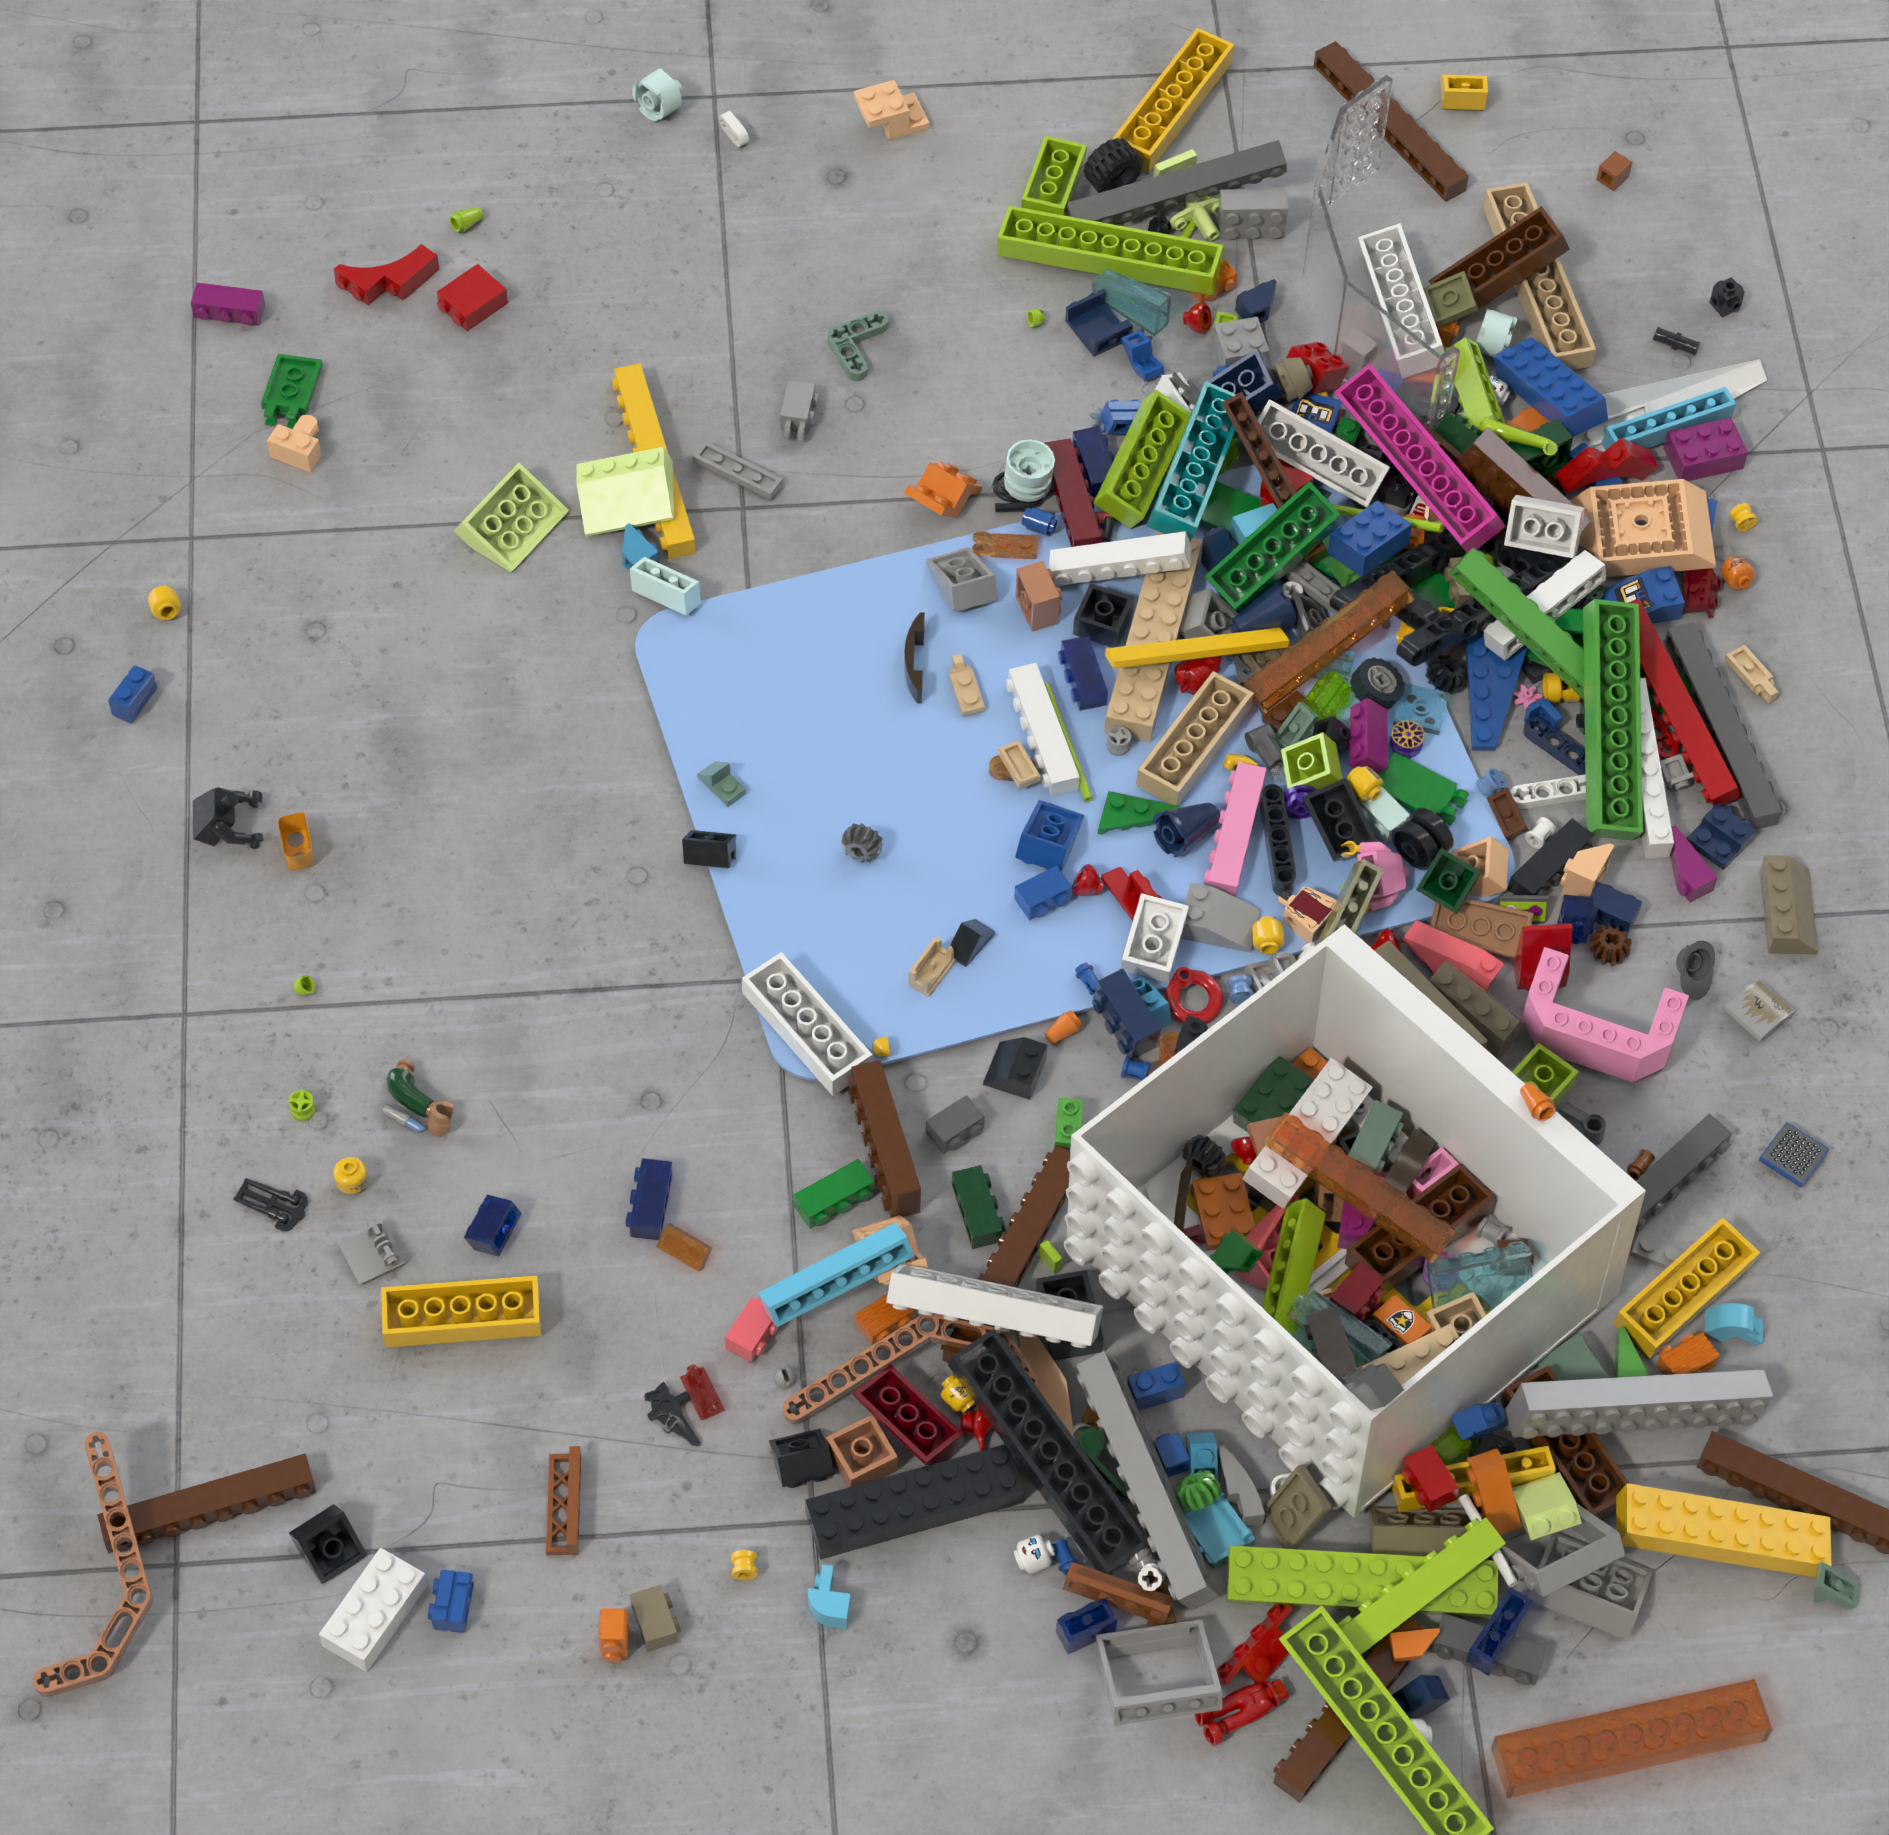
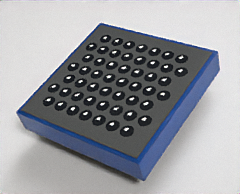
[1759,1122,1829,1188]

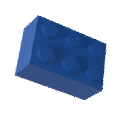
[1328,501,1412,577]

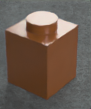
[1596,151,1632,191]

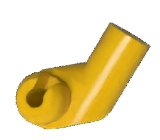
[1222,754,1260,771]

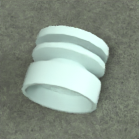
[1004,439,1055,502]

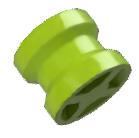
[288,1090,316,1121]

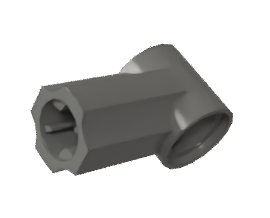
[1245,724,1283,772]
[1558,1102,1606,1146]

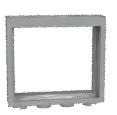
[1488,1503,1625,1597]
[1096,1619,1222,1726]

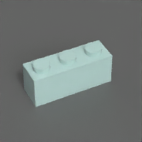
[630,557,701,615]
[1357,787,1410,844]

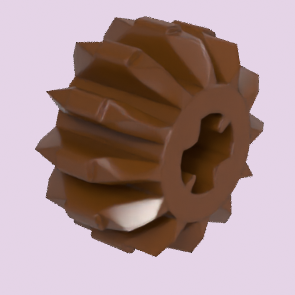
[1589,924,1632,967]

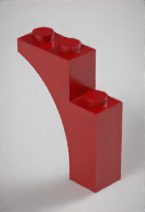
[334,244,439,306]
[1555,438,1659,494]

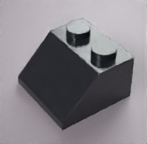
[983,1037,1048,1100]
[769,1428,834,1488]
[289,1504,367,1584]

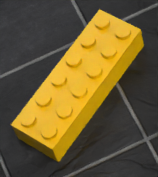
[1613,1217,1760,1359]
[381,1276,542,1348]

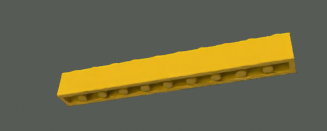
[611,363,696,559]

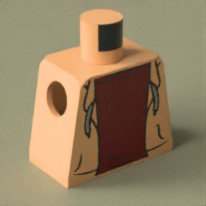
[1278,887,1337,944]

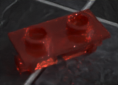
[680,1364,725,1421]

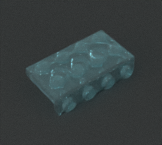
[1426,1242,1533,1311]

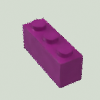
[191,282,265,326]
[1350,698,1387,774]

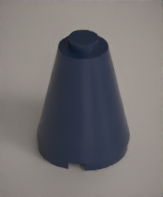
[1229,583,1298,633]
[1152,802,1220,857]

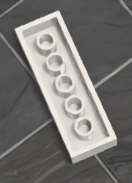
[1258,399,1391,507]
[742,952,872,1096]
[1242,1057,1373,1209]

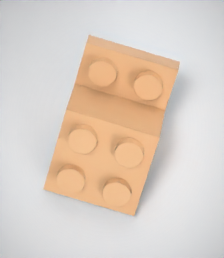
[854,80,930,140]
[852,1215,928,1285]

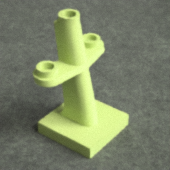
[1154,149,1220,241]

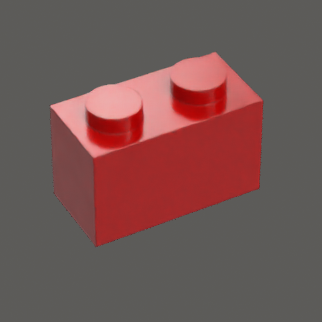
[1401,1445,1459,1512]

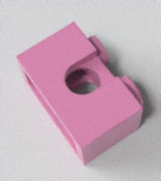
[1405,1147,1459,1200]

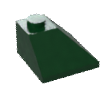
[1416,848,1482,914]

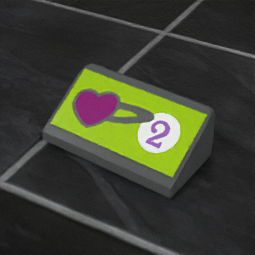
[1497,895,1548,924]

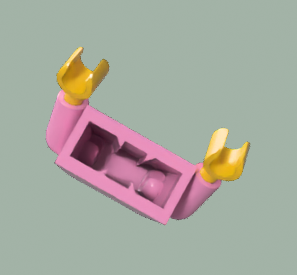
[1341,841,1409,915]

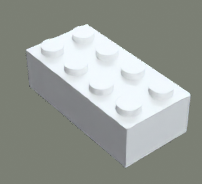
[319,1548,428,1672]

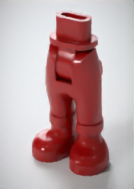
[1194,1679,1289,1746]

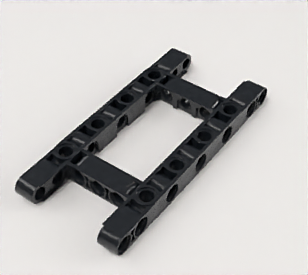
[1329,504,1595,667]

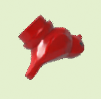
[960,1409,992,1451]

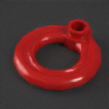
[1165,967,1223,1024]

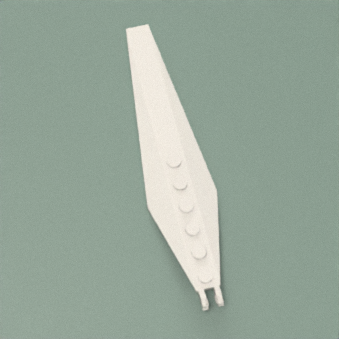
[1571,359,1767,452]

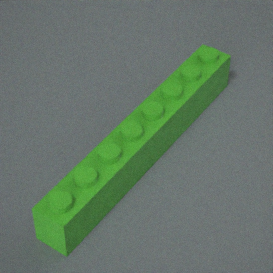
[1448,548,1584,700]

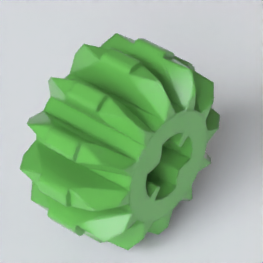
[1174,1470,1222,1512]

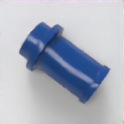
[1075,962,1099,995]
[1052,1539,1079,1575]

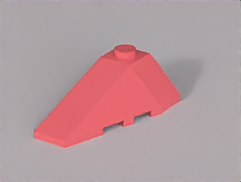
[1403,920,1504,991]
[1235,1194,1299,1291]

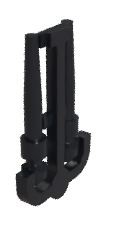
[233,1178,308,1231]

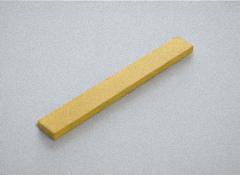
[1105,628,1290,669]

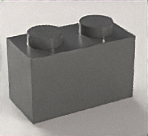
[926,1095,985,1154]

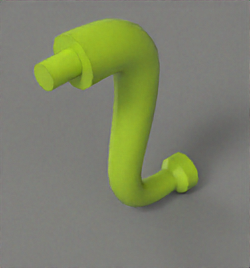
[1480,415,1558,455]

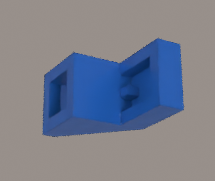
[1121,330,1164,381]

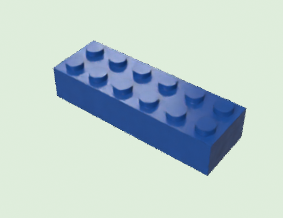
[1493,337,1608,437]

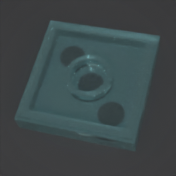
[1393,683,1449,735]

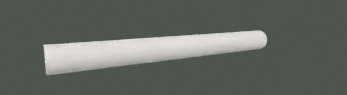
[1459,1494,1518,1588]

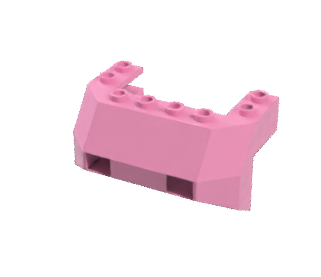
[1522,947,1689,1083]

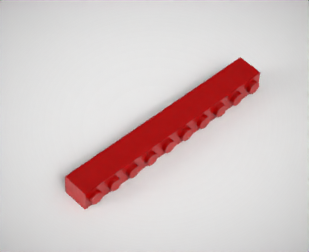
[1630,599,1741,807]

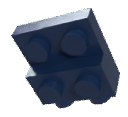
[1686,803,1756,870]

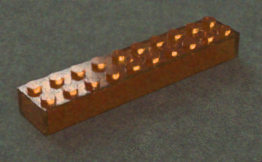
[1491,1679,1773,1799]

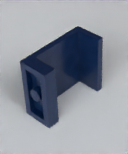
[1065,289,1133,357]

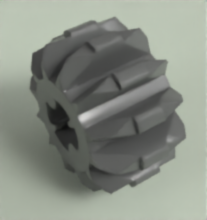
[841,823,883,863]

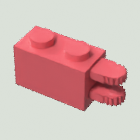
[725,1297,780,1363]

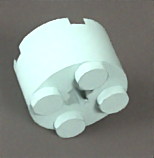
[632,69,682,121]
[1476,309,1517,358]

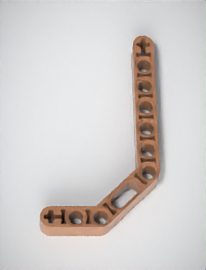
[783,1314,1040,1424]
[33,1432,153,1697]

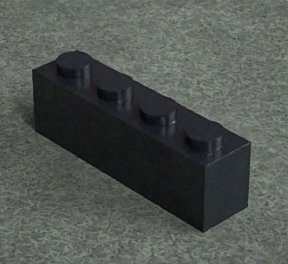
[1508,818,1594,896]

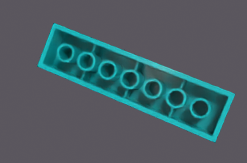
[1146,381,1247,542]

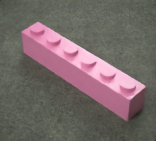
[1204,762,1267,897]

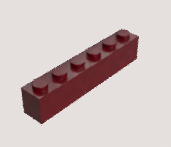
[1044,438,1105,547]

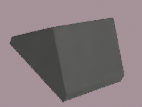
[1291,591,1338,650]

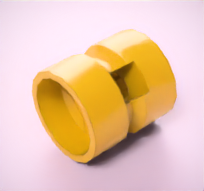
[1542,673,1580,703]

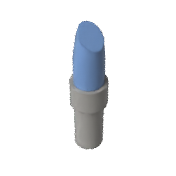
[382,1104,427,1133]

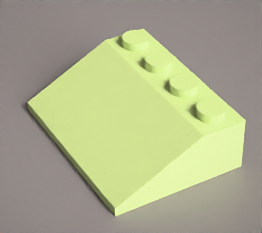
[577,447,674,537]
[454,463,569,572]

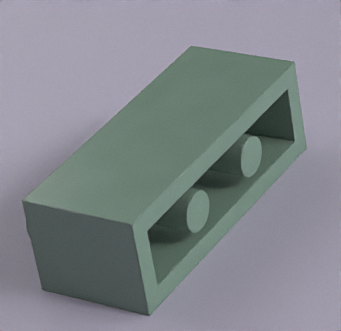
[1342,1100,1404,1182]

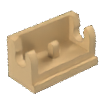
[908,936,956,997]

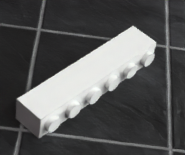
[1049,531,1191,586]
[1484,550,1606,660]
[1006,663,1079,797]

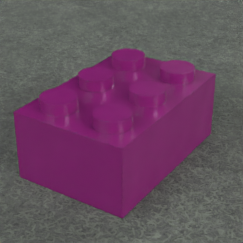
[1663,418,1748,481]

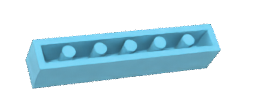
[1601,386,1736,450]
[758,1222,915,1327]

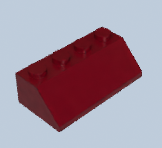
[853,1364,964,1465]

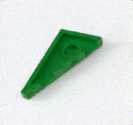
[1098,791,1181,835]

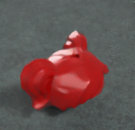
[1174,656,1223,695]

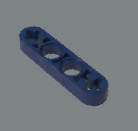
[1523,717,1585,775]

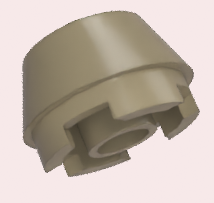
[1274,357,1313,402]

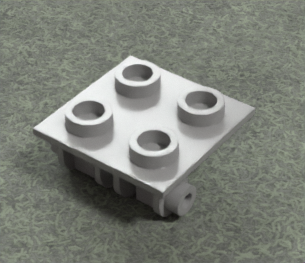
[338,1220,406,1285]

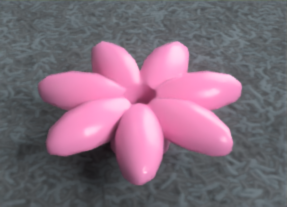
[1513,684,1543,710]

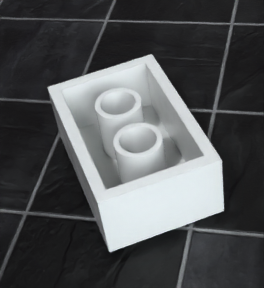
[1504,495,1585,558]

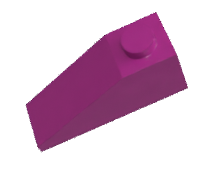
[1670,825,1717,903]

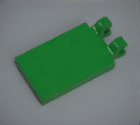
[261,354,323,429]
[1378,752,1469,825]

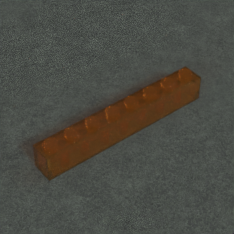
[1244,570,1413,713]
[1264,1112,1456,1264]

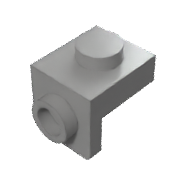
[1660,754,1694,790]

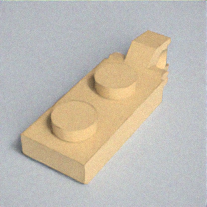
[1724,645,1778,704]
[949,654,985,716]

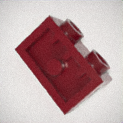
[1682,568,1721,618]

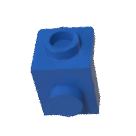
[1524,698,1563,731]

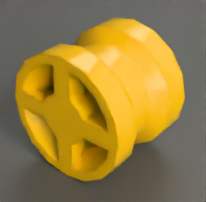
[1729,503,1758,532]
[731,1550,758,1580]

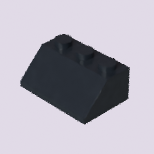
[1302,778,1378,862]

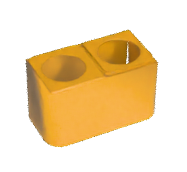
[278,812,314,871]

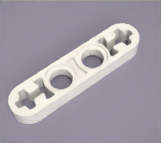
[1510,774,1586,810]

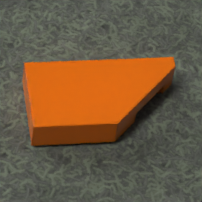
[1389,1628,1440,1662]

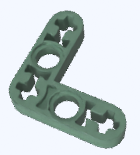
[828,311,888,381]

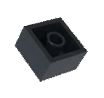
[1073,583,1134,648]

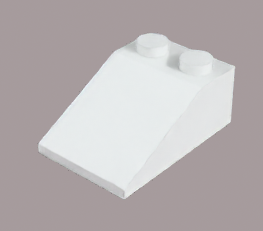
[1121,893,1189,983]

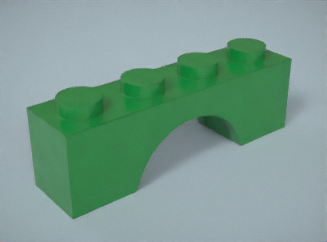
[1209,1230,1264,1274]

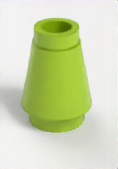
[449,206,483,232]

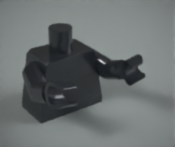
[193,787,264,849]

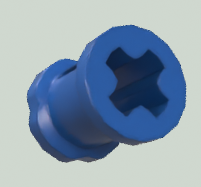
[1121,1056,1151,1081]

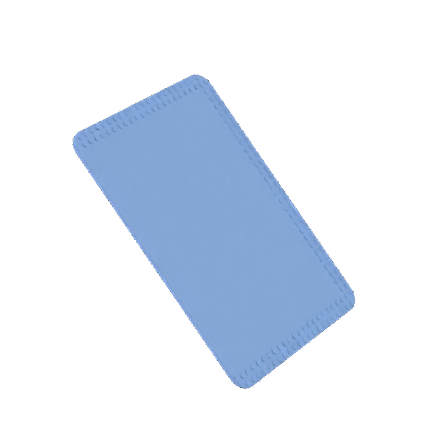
[635,464,1515,1081]

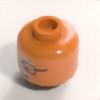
[1720,556,1755,590]

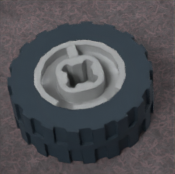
[1350,657,1405,709]

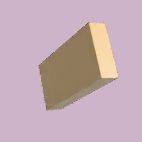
[998,740,1041,789]

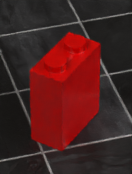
[437,264,508,332]

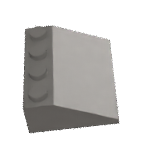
[1526,1532,1653,1640]

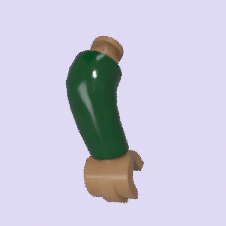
[387,1059,454,1137]

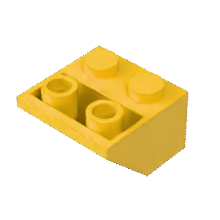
[1440,74,1488,110]

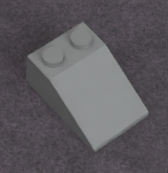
[926,547,998,612]
[1181,882,1260,953]

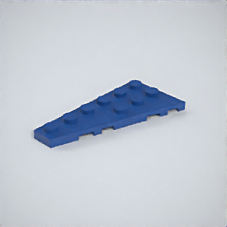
[1465,628,1527,751]

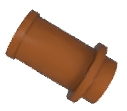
[1627,1149,1655,1181]

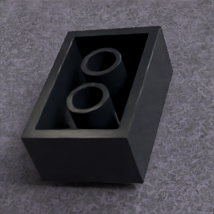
[1035,1270,1104,1361]

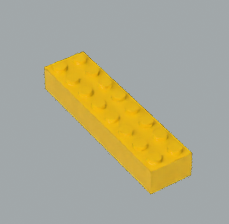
[1112,28,1235,173]
[1616,1483,1831,1578]

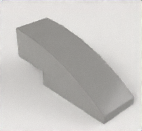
[1217,1446,1265,1527]

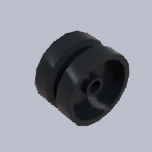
[1391,808,1454,870]

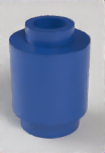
[1021,507,1057,536]

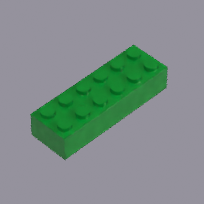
[1205,481,1344,614]

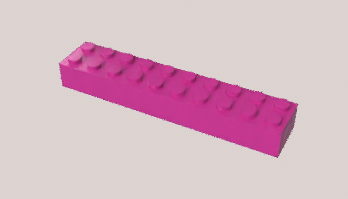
[1334,363,1506,553]

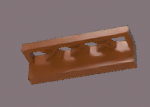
[546,1446,582,1555]
[1063,1562,1173,1625]

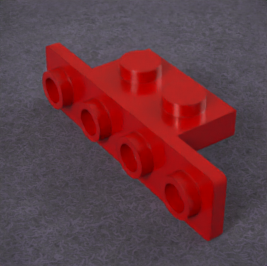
[1101,867,1162,921]
[1216,1604,1293,1685]

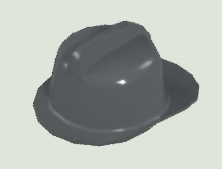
[1676,940,1715,999]

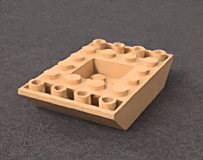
[1570,479,1716,577]

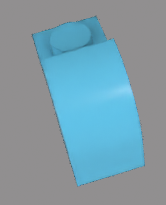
[1705,1303,1764,1346]
[808,1565,851,1629]

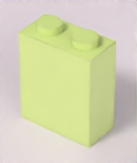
[1512,1472,1582,1540]

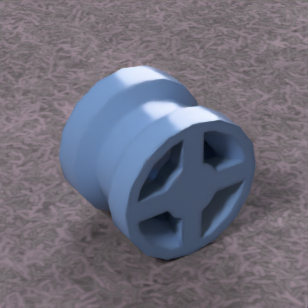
[1476,768,1507,798]
[1227,975,1254,1004]

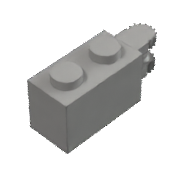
[780,380,819,442]

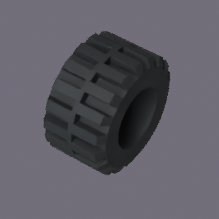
[1083,138,1143,193]

